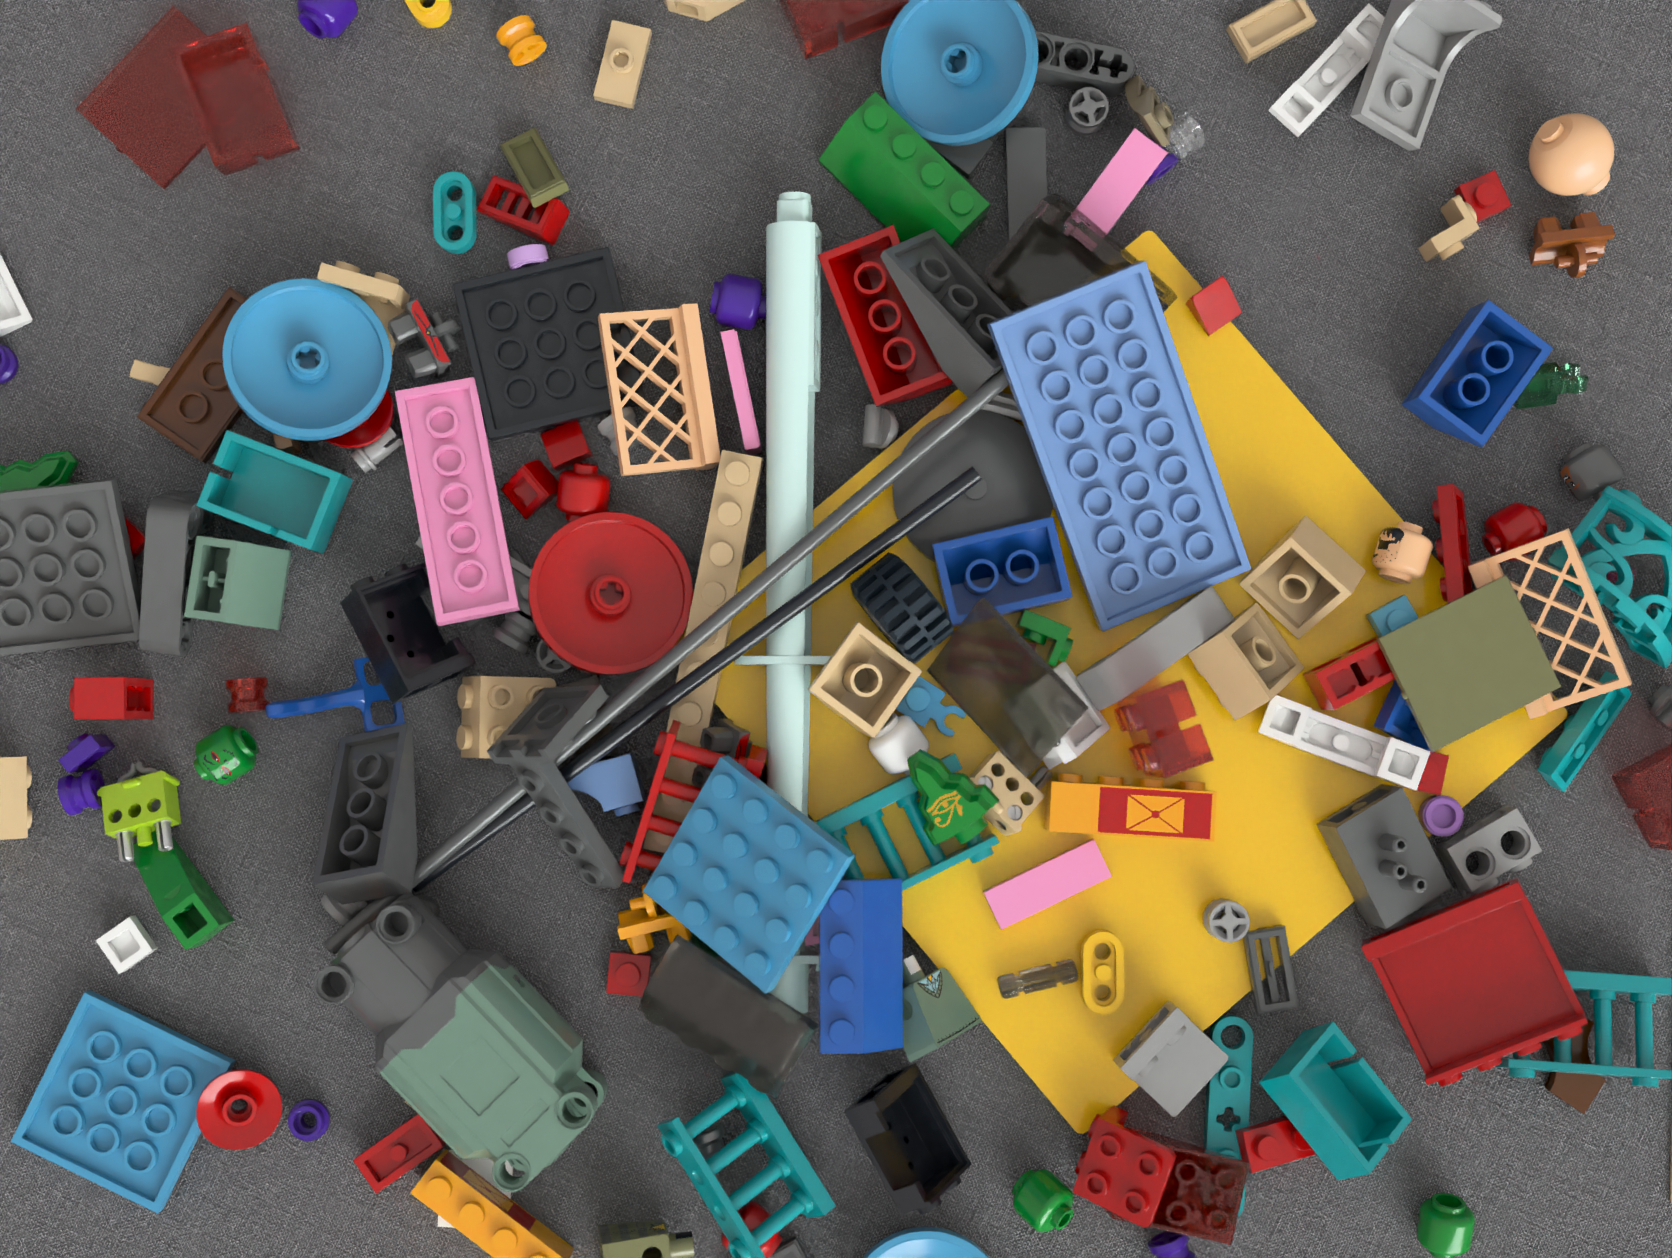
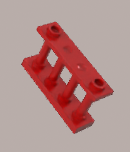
[619,720,768,883]

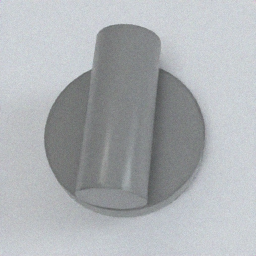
[862,404,899,449]

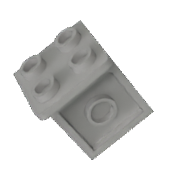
[1350,0,1503,151]

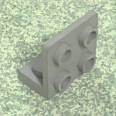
[1113,1000,1228,1117]

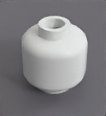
[868,713,929,775]

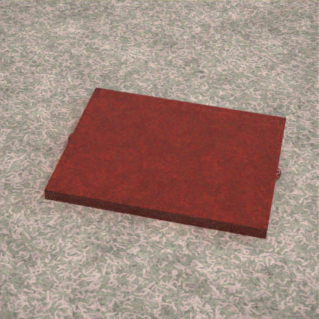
[76,5,262,190]

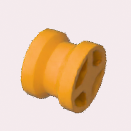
[496,15,547,66]

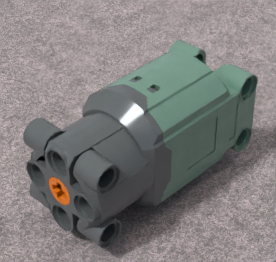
[313,892,608,1192]

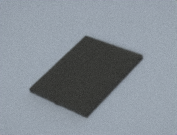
[927,597,1089,777]

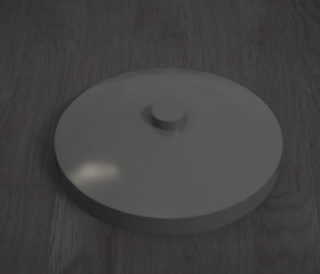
[892,410,1053,562]

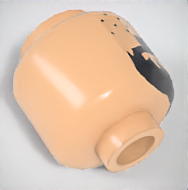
[1372,521,1433,584]

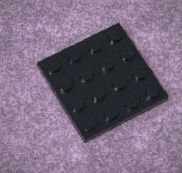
[452,247,647,441]

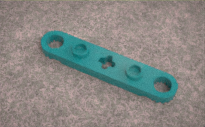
[1201,1014,1253,1223]

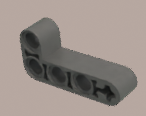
[1017,0,1134,97]
[139,490,215,657]

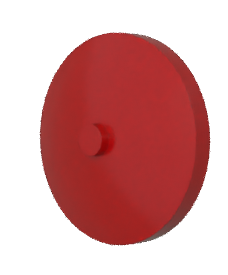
[528,512,693,676]

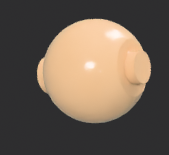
[1528,113,1614,196]

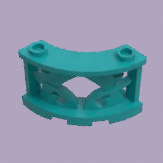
[1547,486,1672,669]

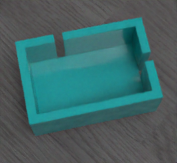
[196,430,353,554]
[1259,1021,1412,1180]

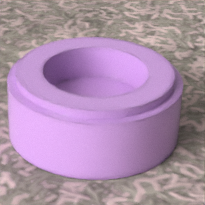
[507,244,549,270]

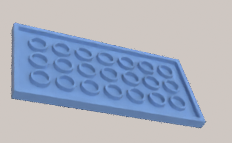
[987,261,1251,631]

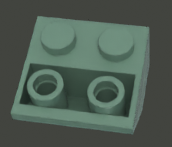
[184,535,292,630]

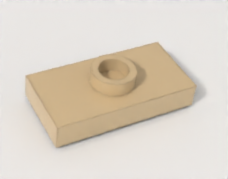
[593,20,652,109]

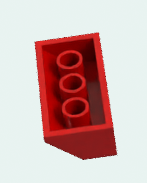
[818,225,952,407]

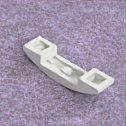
[1268,3,1385,137]
[1258,695,1430,790]

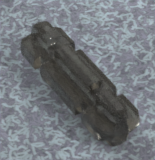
[997,959,1078,999]

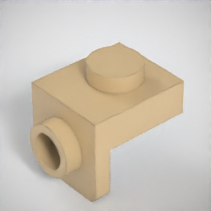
[1418,195,1480,262]

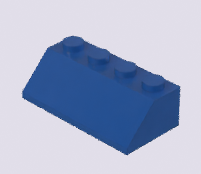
[819,878,903,1054]

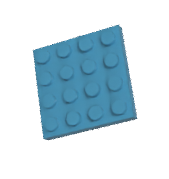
[643,755,855,993]
[11,990,236,1214]

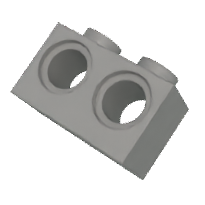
[1434,806,1542,893]

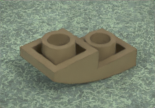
[1125,75,1174,147]

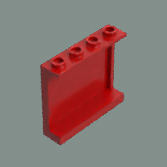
[1361,877,1588,1087]

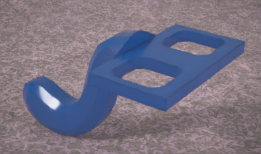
[265,658,405,732]

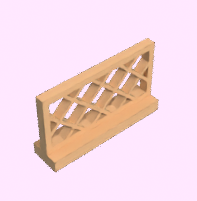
[597,303,721,476]
[1468,528,1632,719]

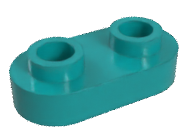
[433,171,477,254]

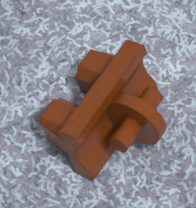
[1529,212,1615,278]

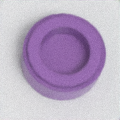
[1418,795,1463,837]

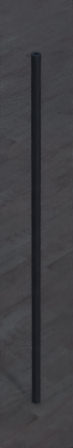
[412,466,982,893]

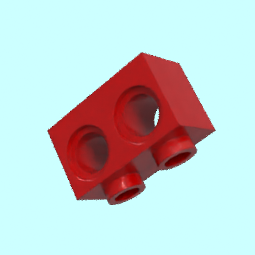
[1303,636,1395,710]
[69,677,154,720]

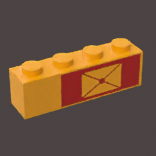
[1044,773,1217,842]
[411,1149,574,1258]

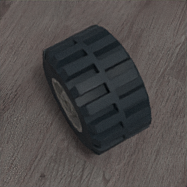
[850,552,954,663]

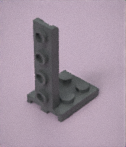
[487,685,624,888]

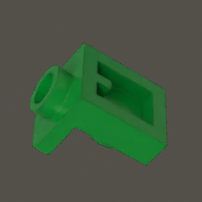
[1015,609,1073,667]

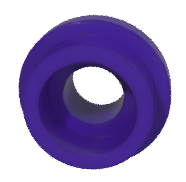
[288,1099,330,1141]

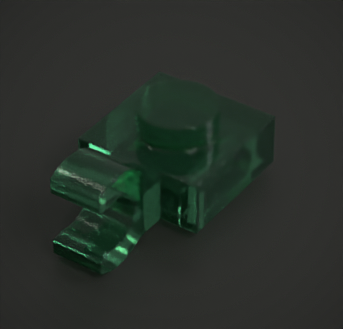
[1513,362,1588,409]

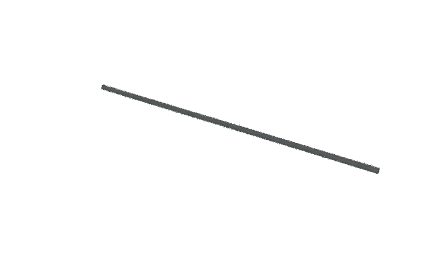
[324,369,1009,955]

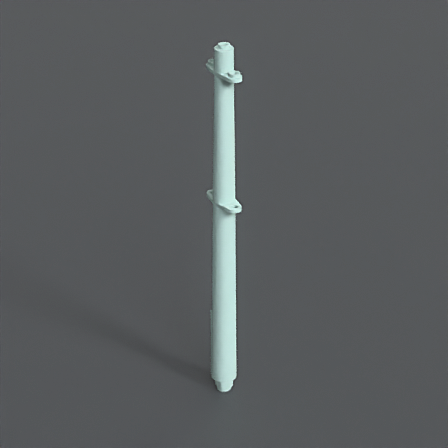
[734,192,831,1021]

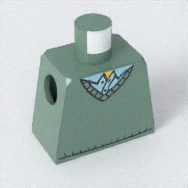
[903,955,982,1062]

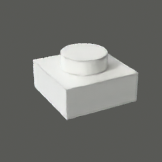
[96,915,158,974]

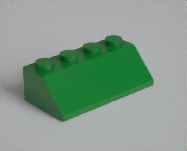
[818,91,990,249]

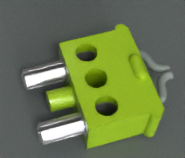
[97,762,181,862]

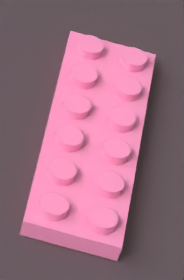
[395,377,520,626]

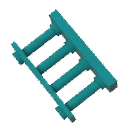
[814,753,999,891]
[1494,970,1672,1087]
[657,1065,836,1258]

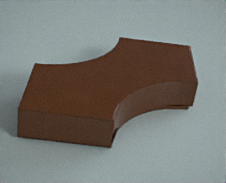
[1542,1018,1606,1114]

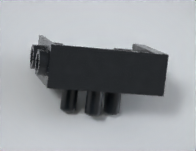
[340,563,476,704]
[844,1063,972,1215]

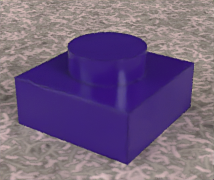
[58,733,115,773]

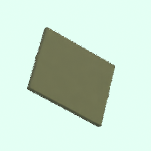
[1376,575,1561,752]

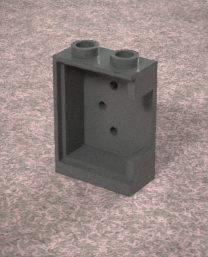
[1316,784,1452,929]

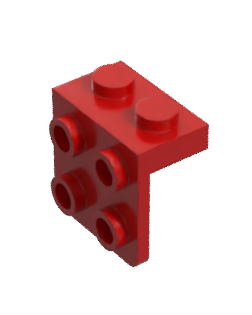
[1073,1105,1176,1227]

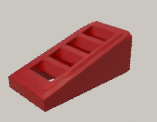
[476,175,569,245]

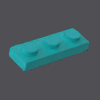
[1537,671,1632,792]

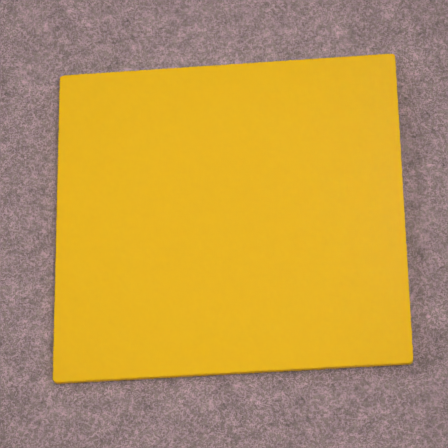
[672,230,1568,1134]

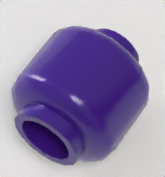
[297,0,358,39]
[709,273,766,330]

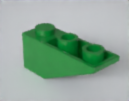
[133,831,234,950]

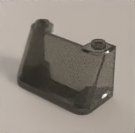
[981,193,1177,313]

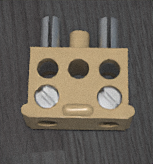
[969,738,1052,836]

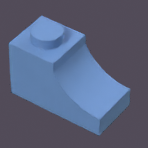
[567,753,647,817]

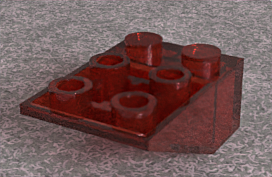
[1104,1126,1250,1245]

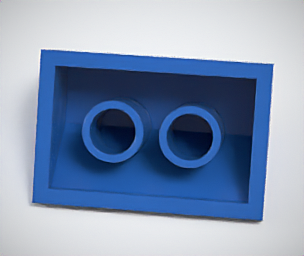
[1401,300,1553,447]
[932,517,1072,627]

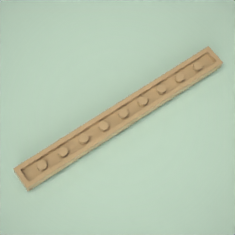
[643,450,764,853]

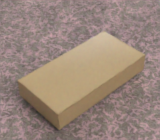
[1226,0,1317,64]

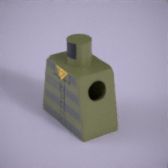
[598,1220,694,1258]

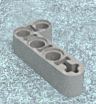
[1075,585,1235,711]

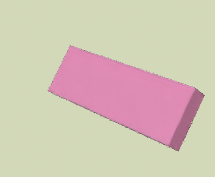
[1061,128,1168,252]
[720,329,762,455]
[983,839,1112,930]

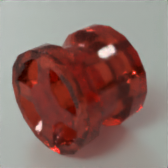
[225,677,269,713]

